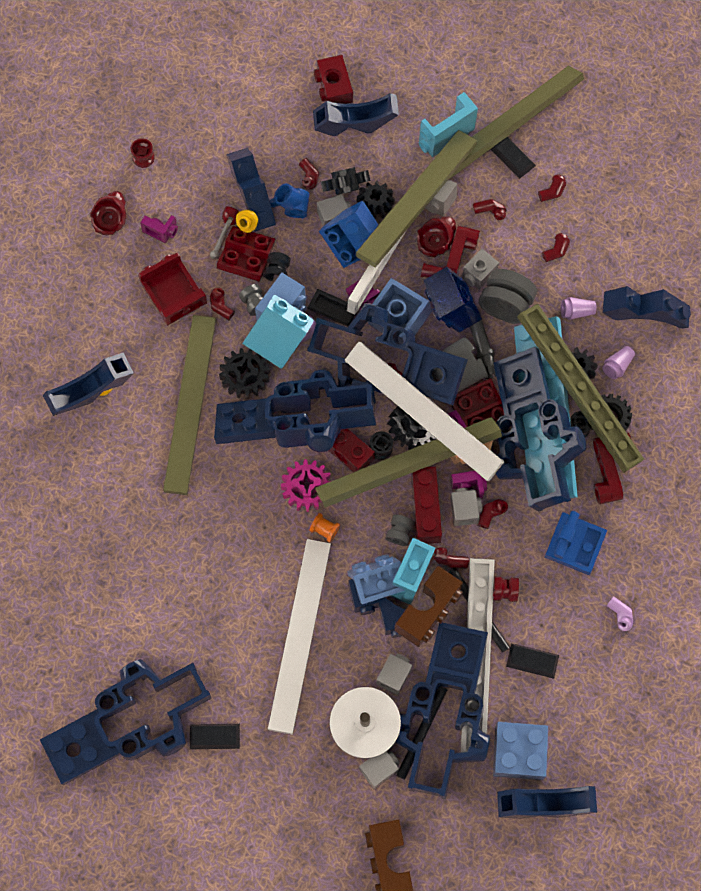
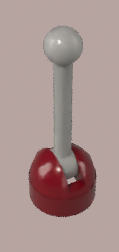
[210,206,240,259]

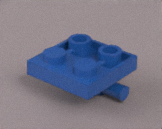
[544,511,607,576]

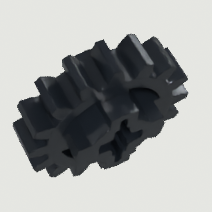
[320,167,371,195]
[219,348,270,399]
[387,406,436,450]

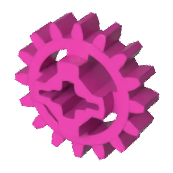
[281,459,331,512]

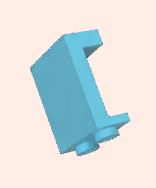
[418,92,478,157]
[242,295,314,369]
[390,538,435,605]

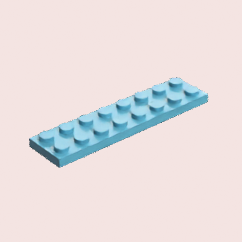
[514,316,578,499]

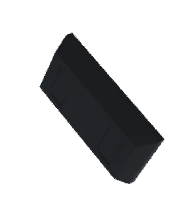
[490,137,536,179]
[307,289,356,327]
[506,643,559,679]
[190,723,240,750]

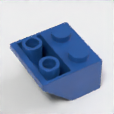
[319,201,378,268]

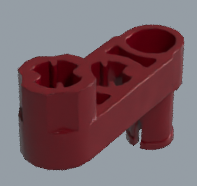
[420,225,480,287]
[593,433,632,505]

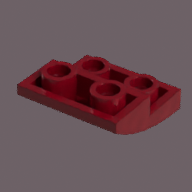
[217,226,276,282]
[451,378,505,427]

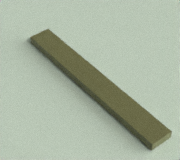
[450,65,584,179]
[356,130,477,268]
[517,303,645,473]
[163,315,216,495]
[315,417,502,508]

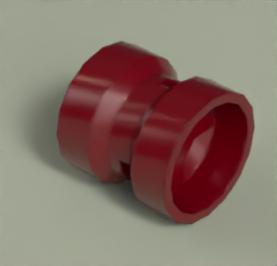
[130,138,155,168]
[493,576,519,602]

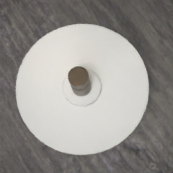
[330,687,401,758]

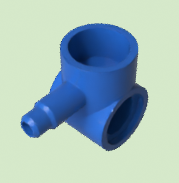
[269,183,310,219]

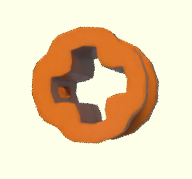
[309,513,341,543]

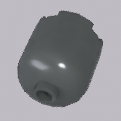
[432,337,487,393]

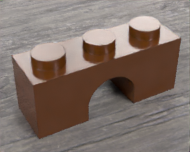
[394,566,463,647]
[365,819,413,891]

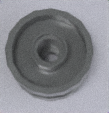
[478,269,538,324]

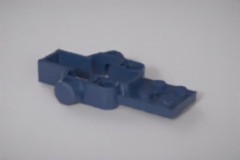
[307,303,468,405]
[493,347,586,512]
[214,370,376,452]
[395,622,490,799]
[40,659,212,785]

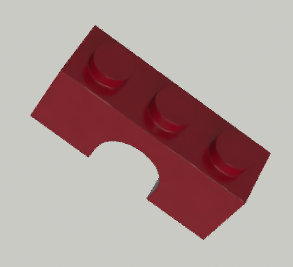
[411,466,442,544]

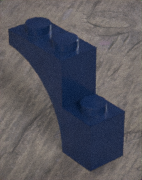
[313,93,399,136]
[226,148,276,232]
[602,286,691,329]
[43,353,134,416]
[348,579,406,638]
[497,786,597,819]

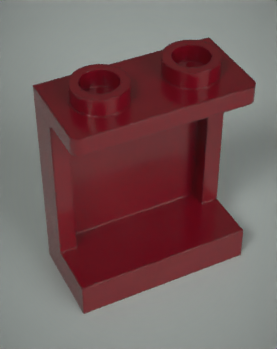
[138,252,207,326]

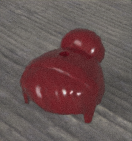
[90,191,127,236]
[416,216,457,258]

